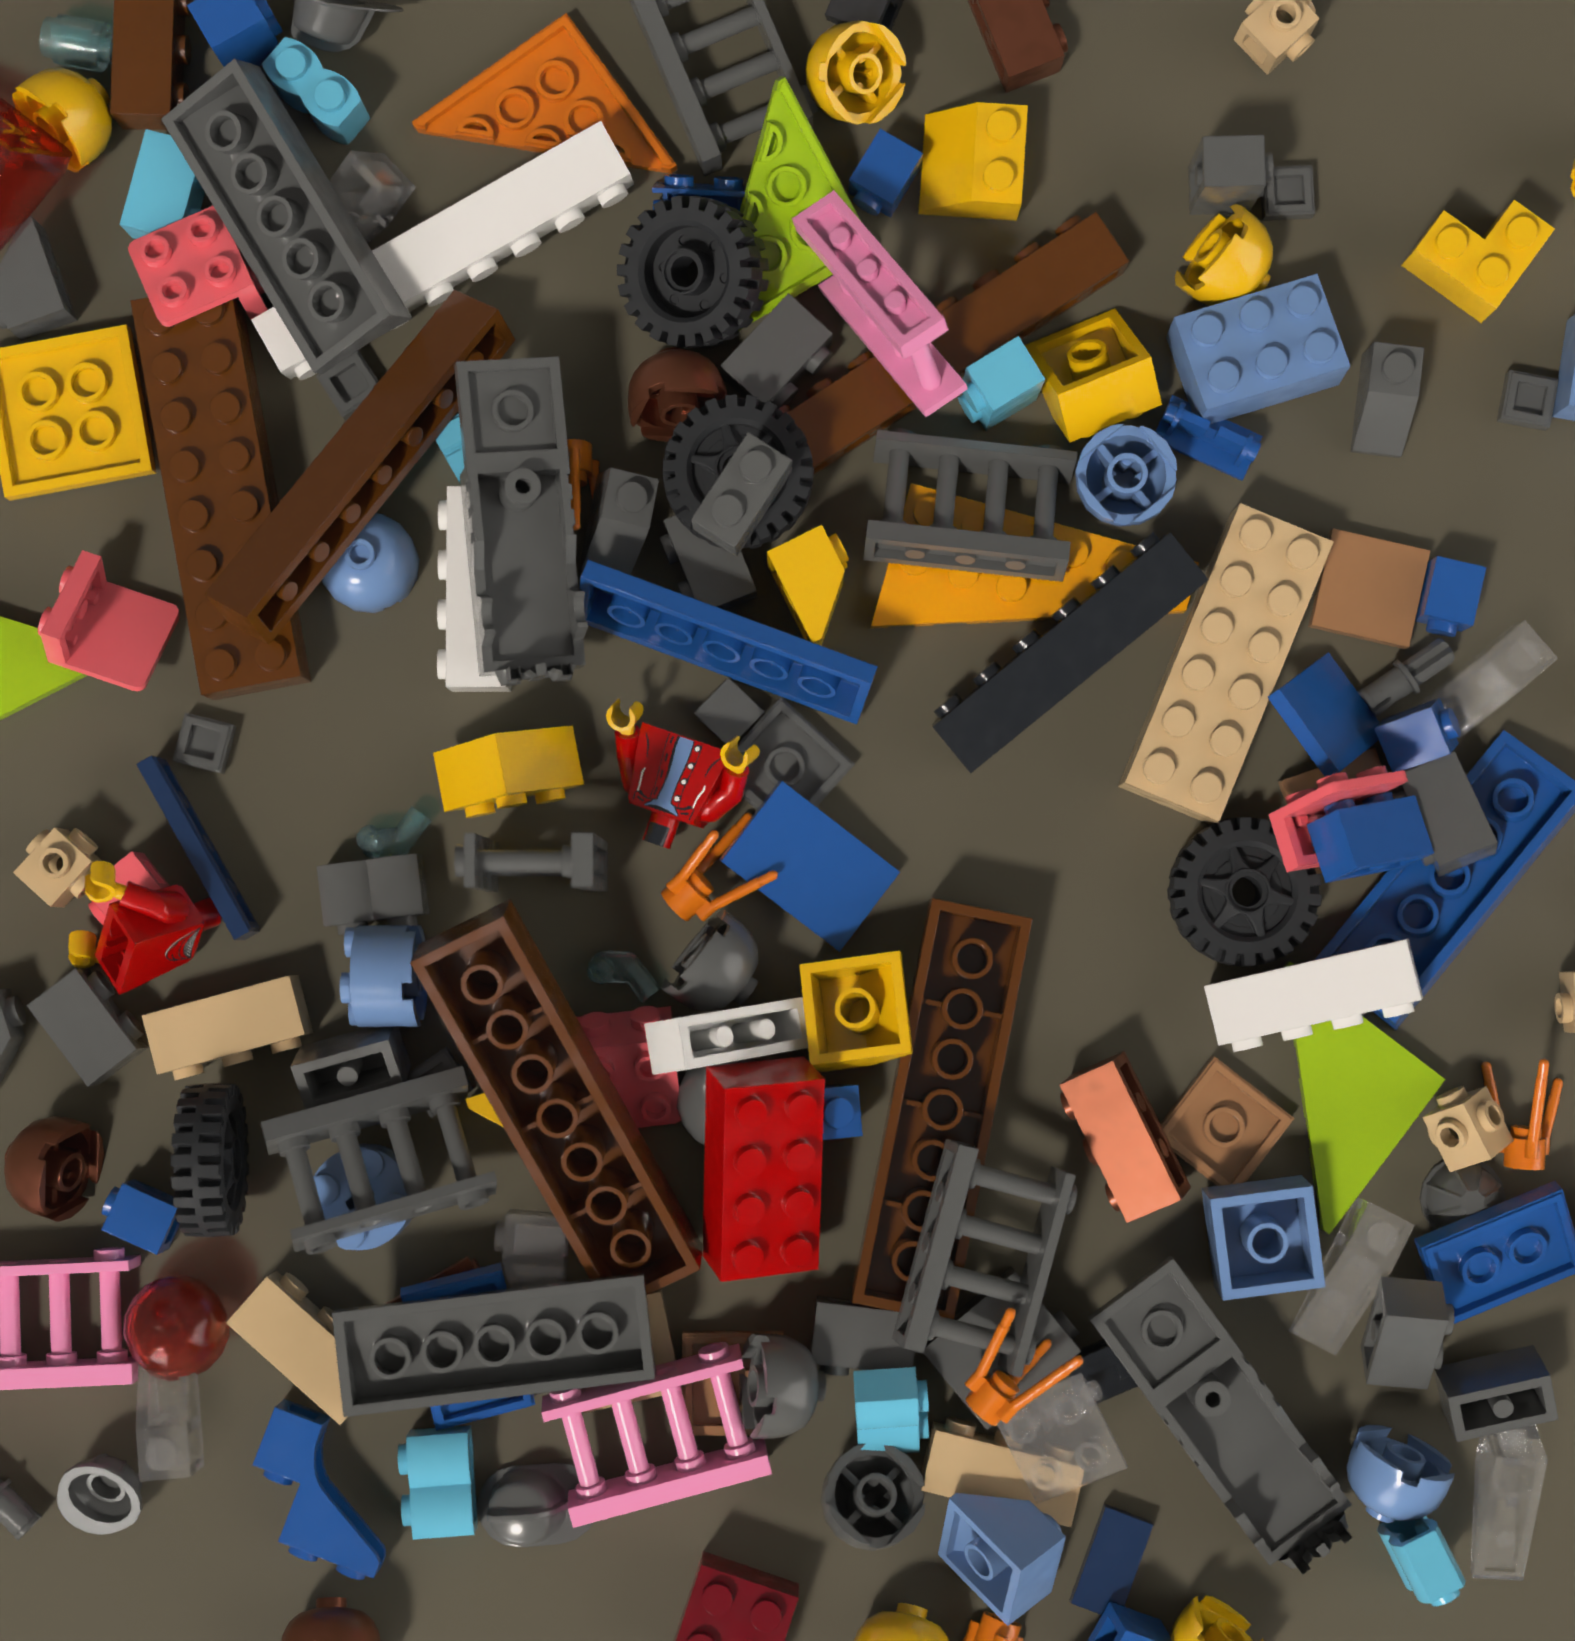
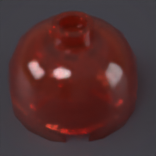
[123,1274,230,1381]

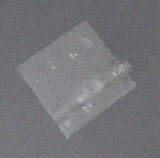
[997,1373,1128,1504]

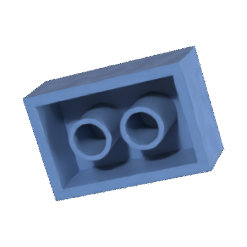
[1166,274,1351,424]

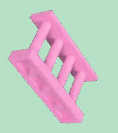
[792,190,968,417]
[0,1247,145,1390]
[541,1342,772,1528]

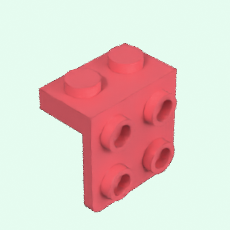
[128,206,268,327]
[38,550,180,691]
[1268,766,1408,873]
[576,1006,681,1128]

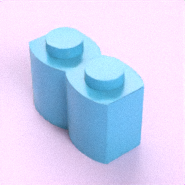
[262,37,370,145]
[853,1367,929,1453]
[398,1425,478,1540]
[1377,1516,1466,1606]

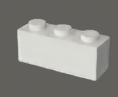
[644,997,808,1075]

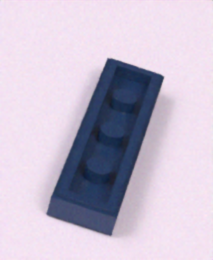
[136,755,260,940]

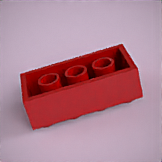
[703,1057,825,1282]

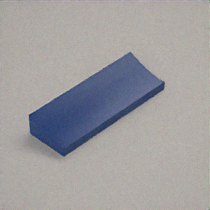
[579,560,877,725]
[1315,730,1575,1031]

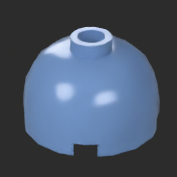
[1075,424,1177,527]
[322,513,420,613]
[1347,1425,1454,1523]

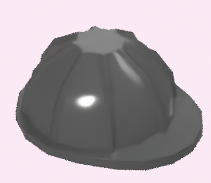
[1419,1160,1506,1230]
[57,1453,143,1535]

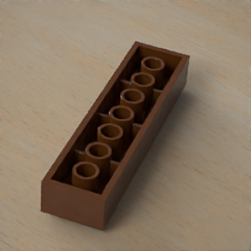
[130,297,311,700]
[851,898,1033,1319]
[410,899,703,1295]

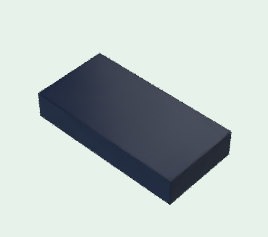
[1069,1504,1153,1615]

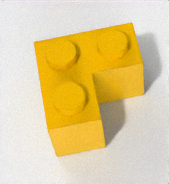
[1401,200,1555,323]
[433,725,584,818]

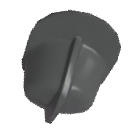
[291,0,403,52]
[477,1462,593,1547]

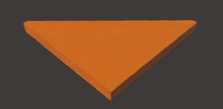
[412,13,677,174]

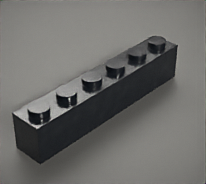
[932,532,1209,773]

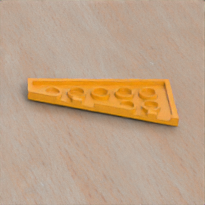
[870,483,1199,629]

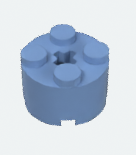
[340,925,427,1027]
[314,1143,412,1250]

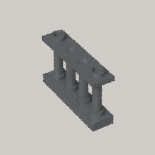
[629,0,818,177]
[863,428,1077,582]
[454,833,608,892]
[261,1066,497,1254]
[892,1138,1077,1378]

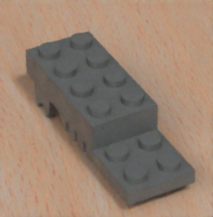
[454,356,588,686]
[1088,1256,1353,1575]

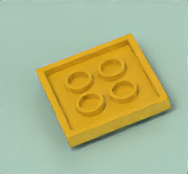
[0,324,157,501]

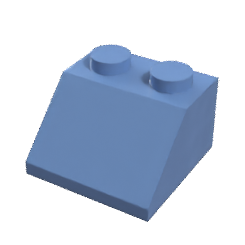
[938,1493,1066,1626]

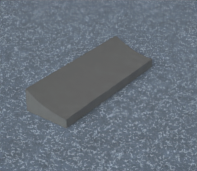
[161,58,412,374]
[332,1273,656,1417]

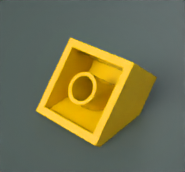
[918,102,1028,221]
[1025,308,1162,442]
[767,525,849,646]
[799,951,913,1072]

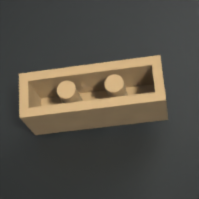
[142,975,314,1081]
[226,1271,348,1425]
[921,1417,1085,1527]

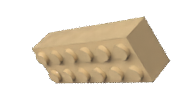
[1118,503,1334,825]

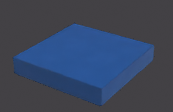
[1268,652,1380,777]

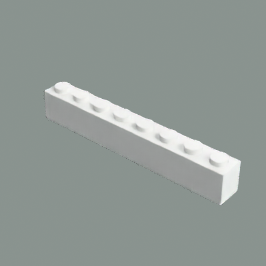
[251,121,634,380]

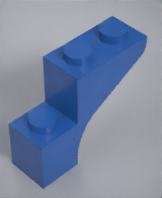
[253,1399,386,1580]

